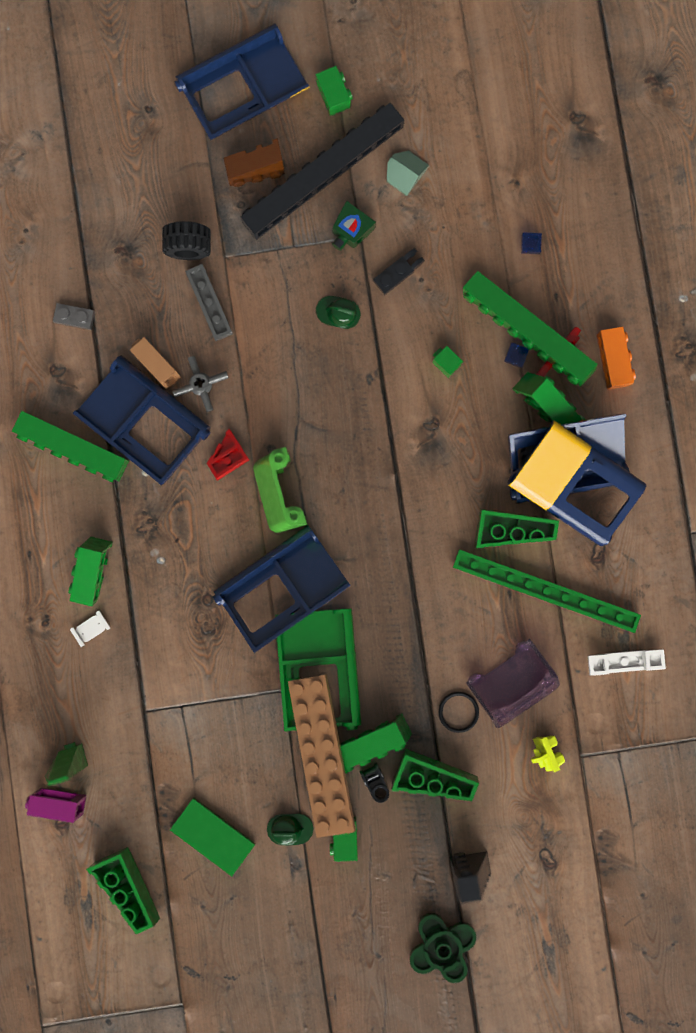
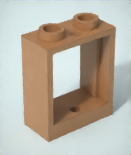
[130,337,181,390]

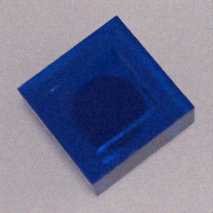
[521,232,542,254]
[504,343,529,368]

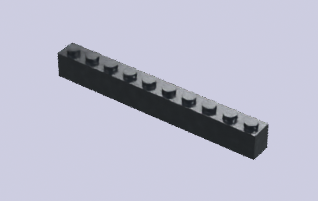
[241,102,404,240]

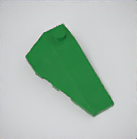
[45,742,88,786]

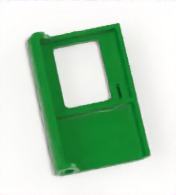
[275,608,362,731]

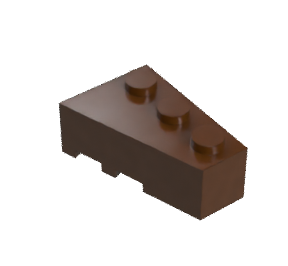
[224,138,285,187]

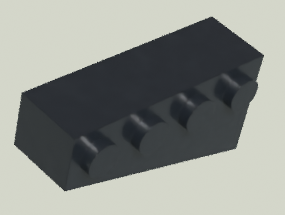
[449,851,491,904]

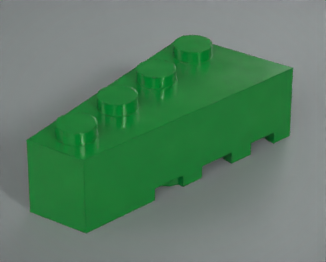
[512,372,586,427]
[474,508,559,548]
[340,713,412,773]
[391,748,479,801]
[86,847,160,934]

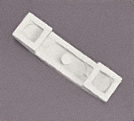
[588,649,666,676]

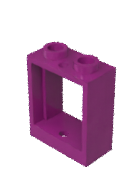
[25,788,87,823]

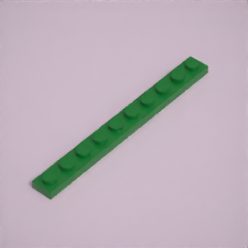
[452,549,641,633]

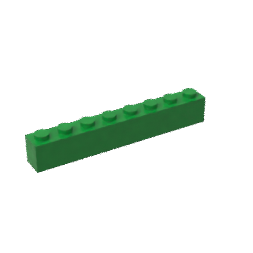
[463,271,598,387]

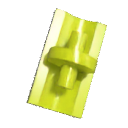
[531,736,565,772]

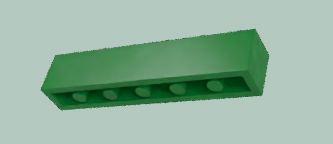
[12,411,129,483]

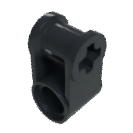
[359,763,389,803]

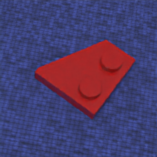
[206,429,249,481]

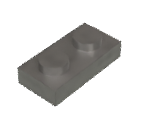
[53,303,95,330]

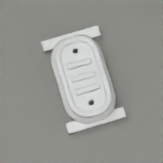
[70,610,110,647]

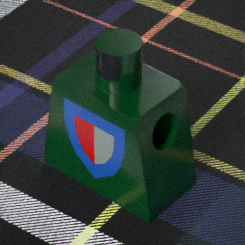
[332,201,376,251]

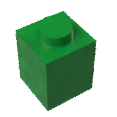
[432,346,463,378]

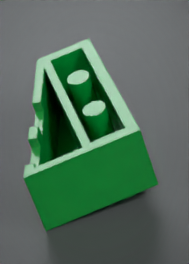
[68,537,113,607]

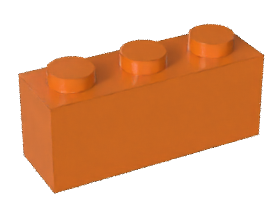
[597,327,636,390]

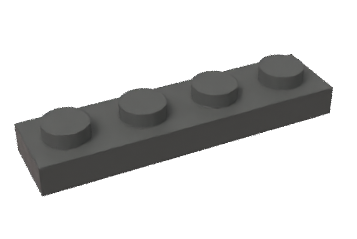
[185,264,233,341]

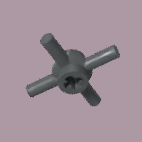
[172,356,229,412]

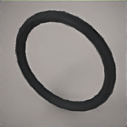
[438,692,479,733]

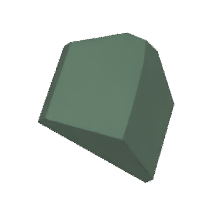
[387,151,429,196]

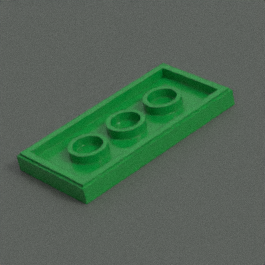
[170,798,256,877]

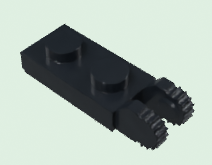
[373,248,425,295]

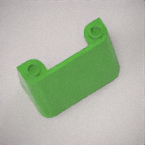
[253,447,308,533]

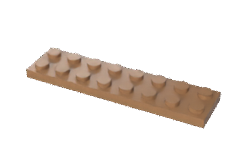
[288,674,356,838]

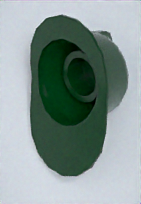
[316,296,361,329]
[267,814,314,846]

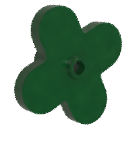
[409,913,476,983]

